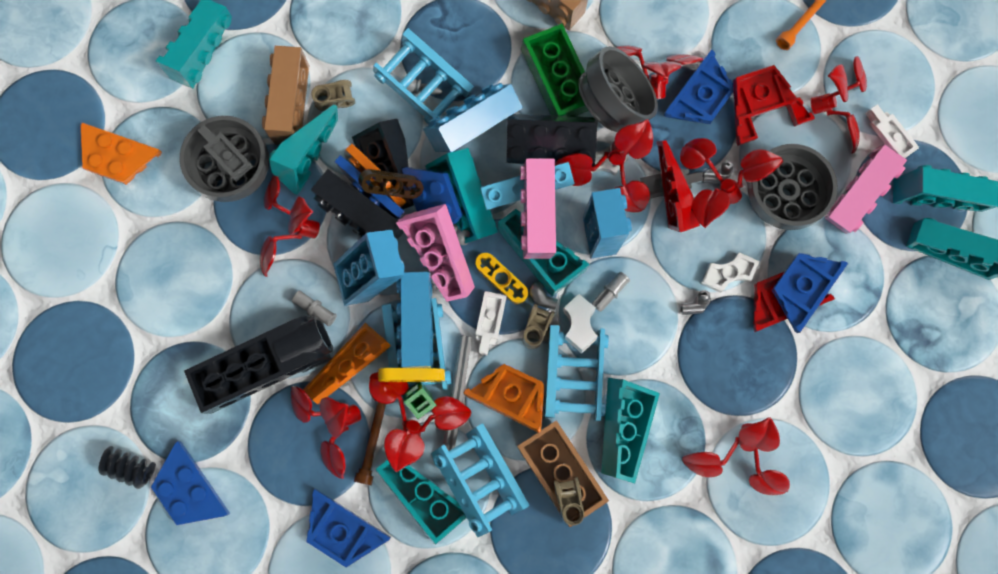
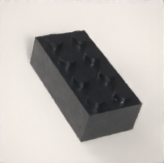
[506,114,598,167]
[311,169,404,241]

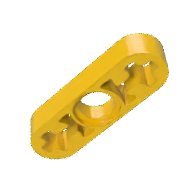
[476,253,528,304]
[378,368,445,382]

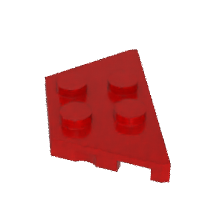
[753,271,835,332]

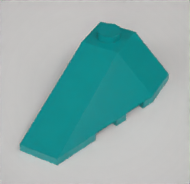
[269,104,338,195]

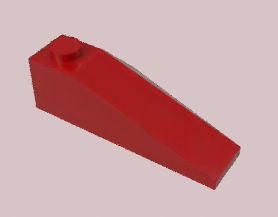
[657,140,700,232]

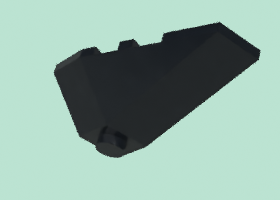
[352,119,414,210]

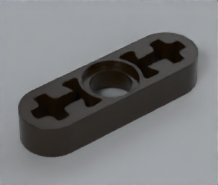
[358,169,424,199]

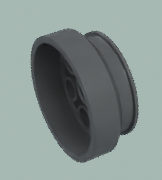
[578,46,658,132]
[179,116,269,202]
[747,144,838,230]

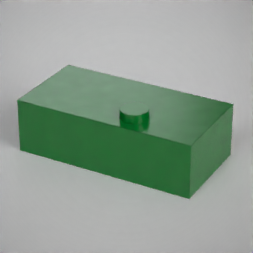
[520,24,589,116]

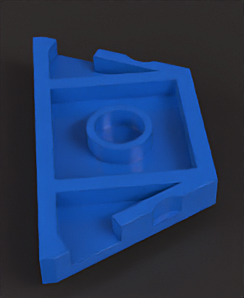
[664,50,734,124]
[334,155,405,219]
[402,167,463,224]
[772,253,848,333]
[151,441,230,525]
[307,489,391,568]

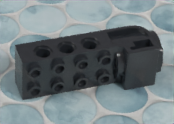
[184,316,333,414]

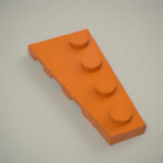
[303,323,391,404]

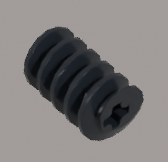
[98,446,156,489]

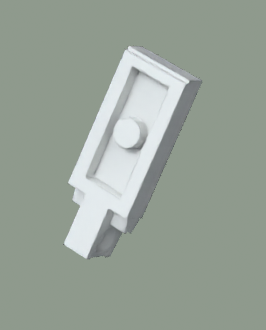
[865,104,919,158]
[475,291,507,356]

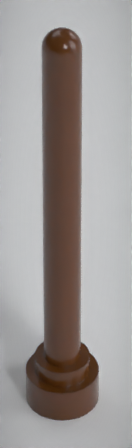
[353,402,386,486]

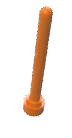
[776,0,827,50]

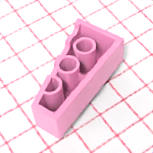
[824,145,907,234]
[520,159,556,259]
[396,204,475,302]

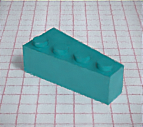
[156,0,232,89]
[425,148,498,244]
[893,165,998,212]
[497,209,590,297]
[906,218,998,280]
[601,378,660,484]
[376,459,466,545]

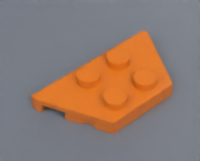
[81,123,162,185]
[345,144,406,208]
[464,364,544,433]

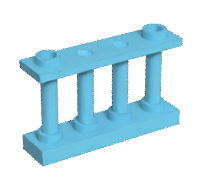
[373,28,474,125]
[480,162,575,210]
[382,298,452,396]
[544,325,609,421]
[431,423,530,537]

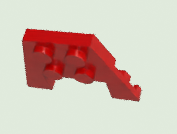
[733,65,815,146]

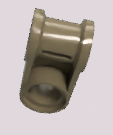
[311,80,355,111]
[522,304,555,349]
[554,477,584,526]

